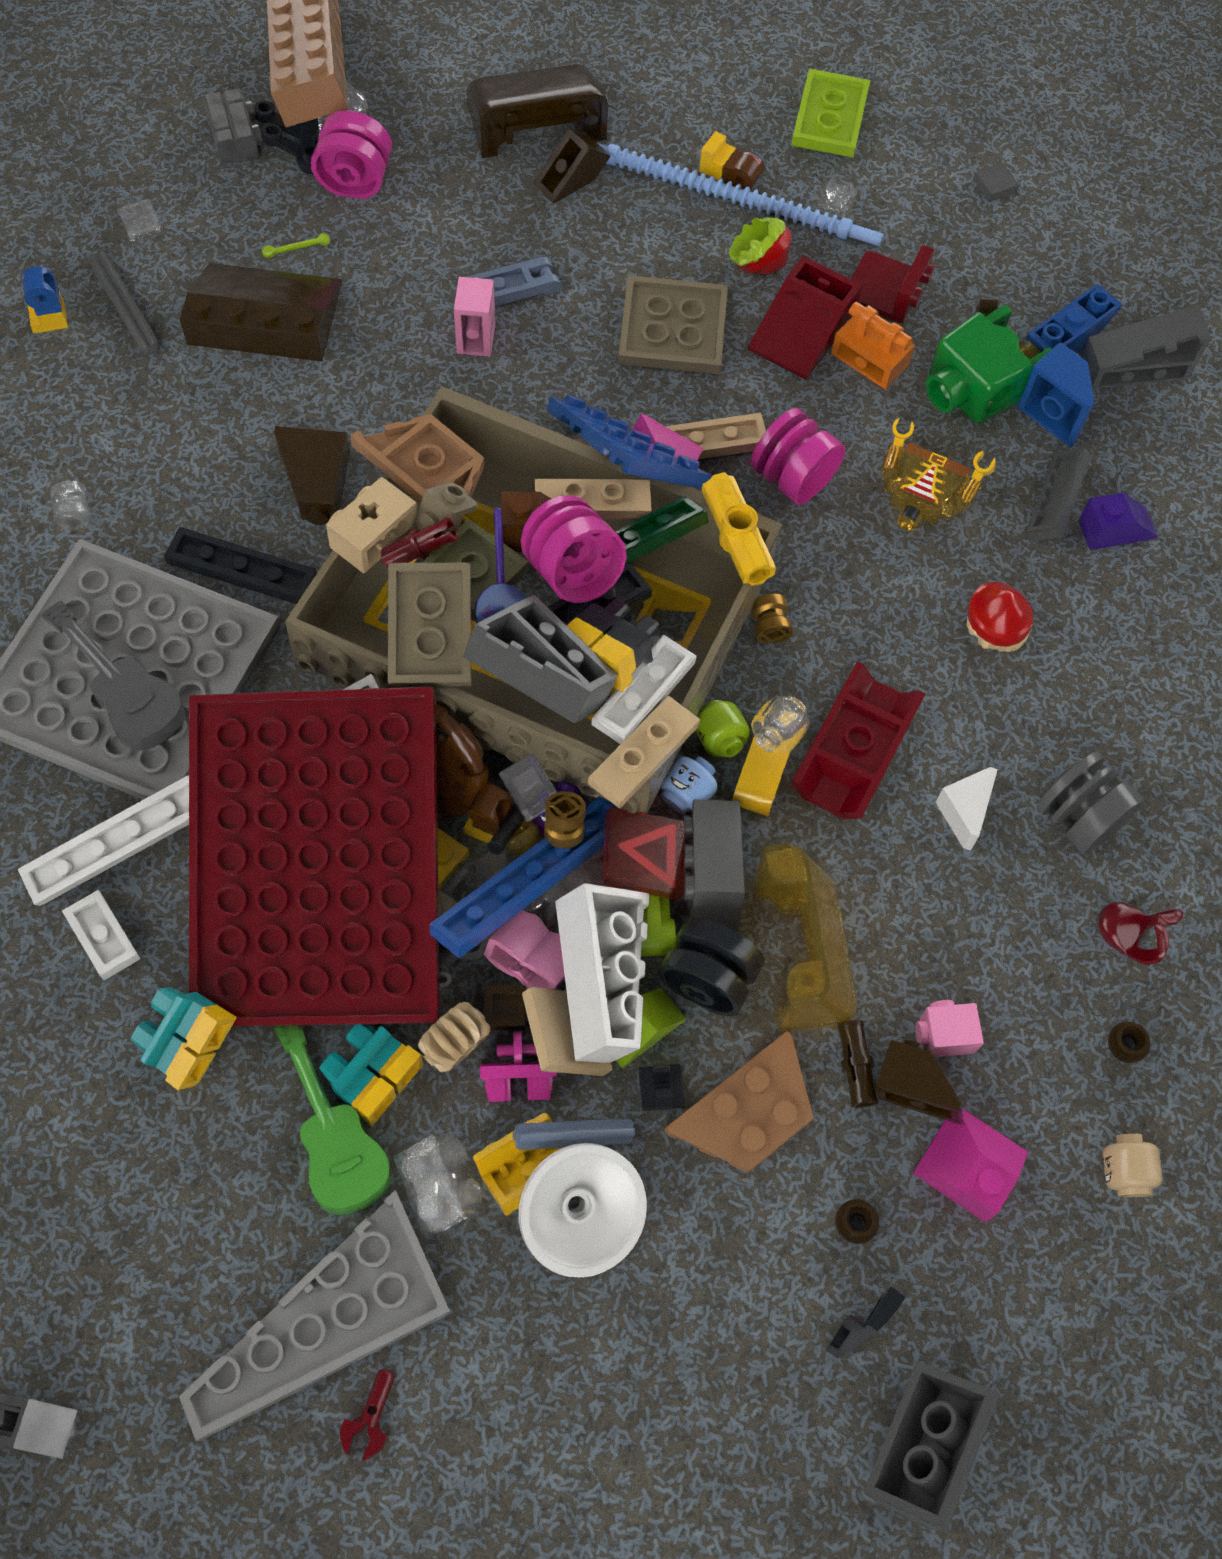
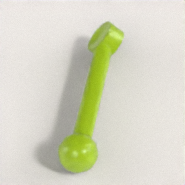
[262,233,331,258]

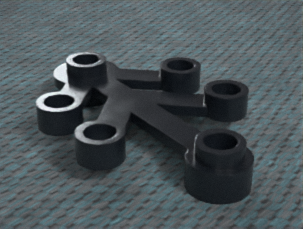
[255,100,333,174]

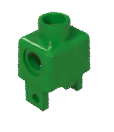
[925,304,1052,423]

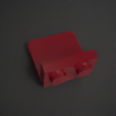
[851,244,936,323]

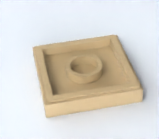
[522,987,613,1076]

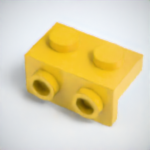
[473,1113,564,1216]

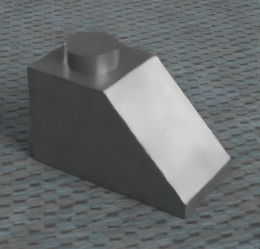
[0,1393,78,1459]

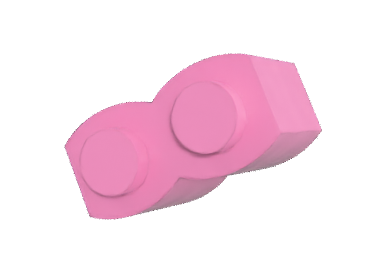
[484,910,565,990]

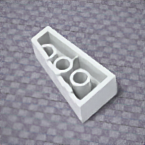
[555,883,649,1063]

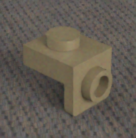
[412,482,478,535]

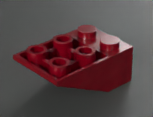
[747,256,862,380]

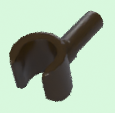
[976,297,998,316]

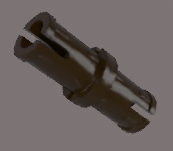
[837,1020,878,1108]

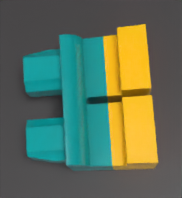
[130,987,237,1090]
[319,1024,424,1127]

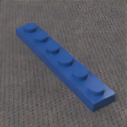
[430,797,633,958]

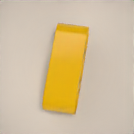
[732,707,801,817]

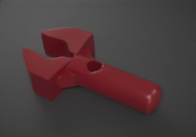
[339,1369,395,1461]

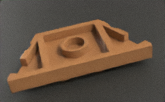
[350,414,484,530]
[664,1031,814,1173]

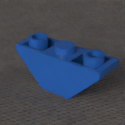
[1026,283,1122,353]

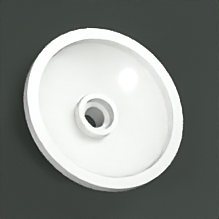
[519,1143,647,1277]

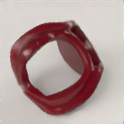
[1099,902,1184,965]

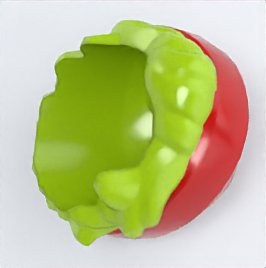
[728,217,792,275]

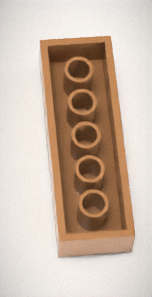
[267,0,348,127]

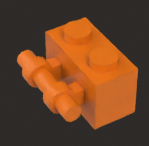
[831,301,915,390]

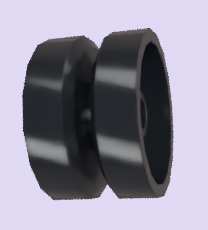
[658,917,765,1016]

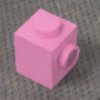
[915,1000,984,1057]

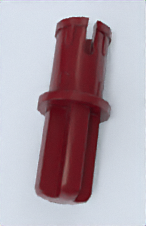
[380,517,458,568]

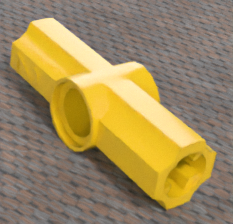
[701,472,776,586]

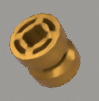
[751,594,793,644]
[544,791,586,848]

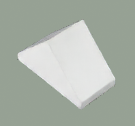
[935,767,998,851]

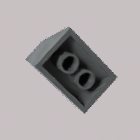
[863,1361,1000,1531]

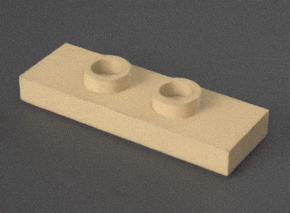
[535,479,651,519]
[588,696,700,809]

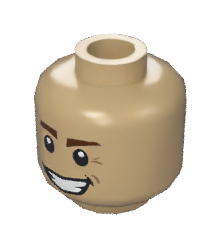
[1102,1134,1163,1197]

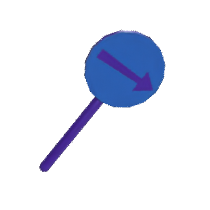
[474,508,525,623]

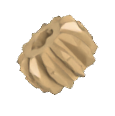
[418,1002,491,1072]

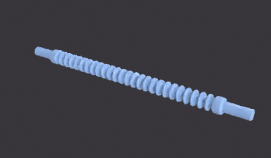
[598,143,884,247]

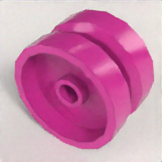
[311,110,392,199]

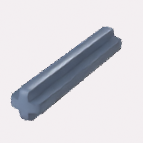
[513,1118,635,1150]

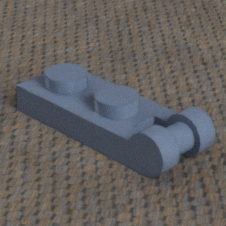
[468,257,562,306]

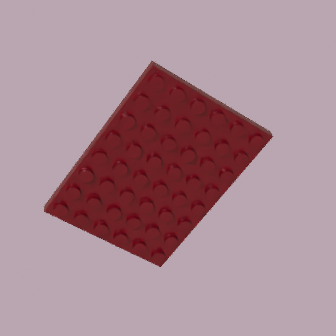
[189,687,440,1026]

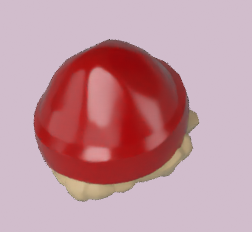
[967,582,1033,652]

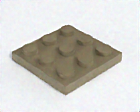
[618,275,728,374]

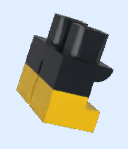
[566,599,661,692]

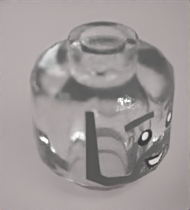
[751,696,810,753]

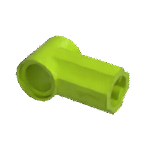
[632,875,676,957]

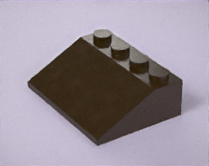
[180,263,342,362]

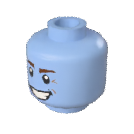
[660,756,717,815]

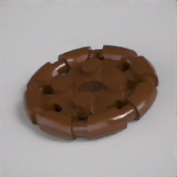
[436,702,489,817]

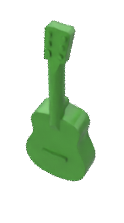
[273,1025,392,1215]

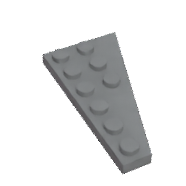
[179,1190,451,1442]

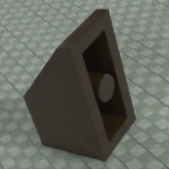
[533,128,611,203]
[876,1040,963,1125]

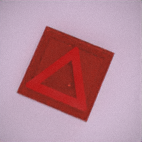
[603,807,684,900]

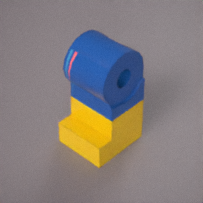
[22,267,68,333]

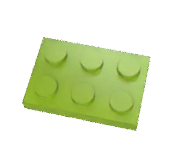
[791,68,870,158]

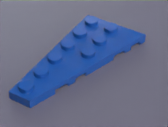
[546,395,712,489]

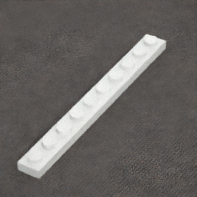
[18,674,381,906]

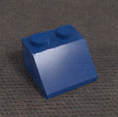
[1017,342,1094,448]

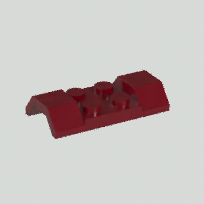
[791,661,926,819]

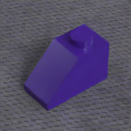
[1078,492,1158,550]

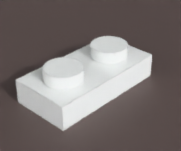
[62,890,140,980]

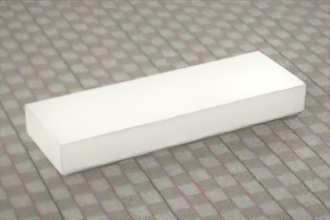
[591,635,696,744]

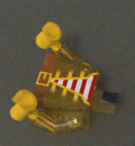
[881,418,996,531]

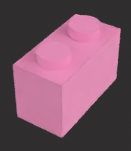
[454,277,495,357]

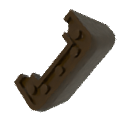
[466,64,608,158]

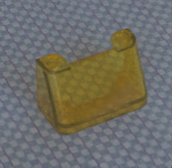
[754,844,857,1033]

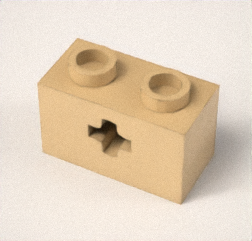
[326,477,417,573]

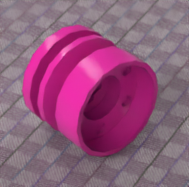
[750,408,846,505]
[520,495,627,603]

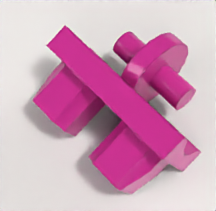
[480,1032,557,1102]

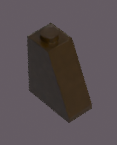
[274,426,350,525]

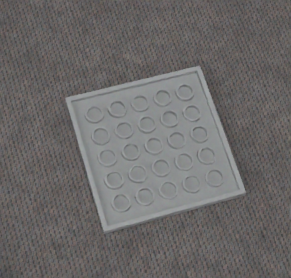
[0,539,280,800]

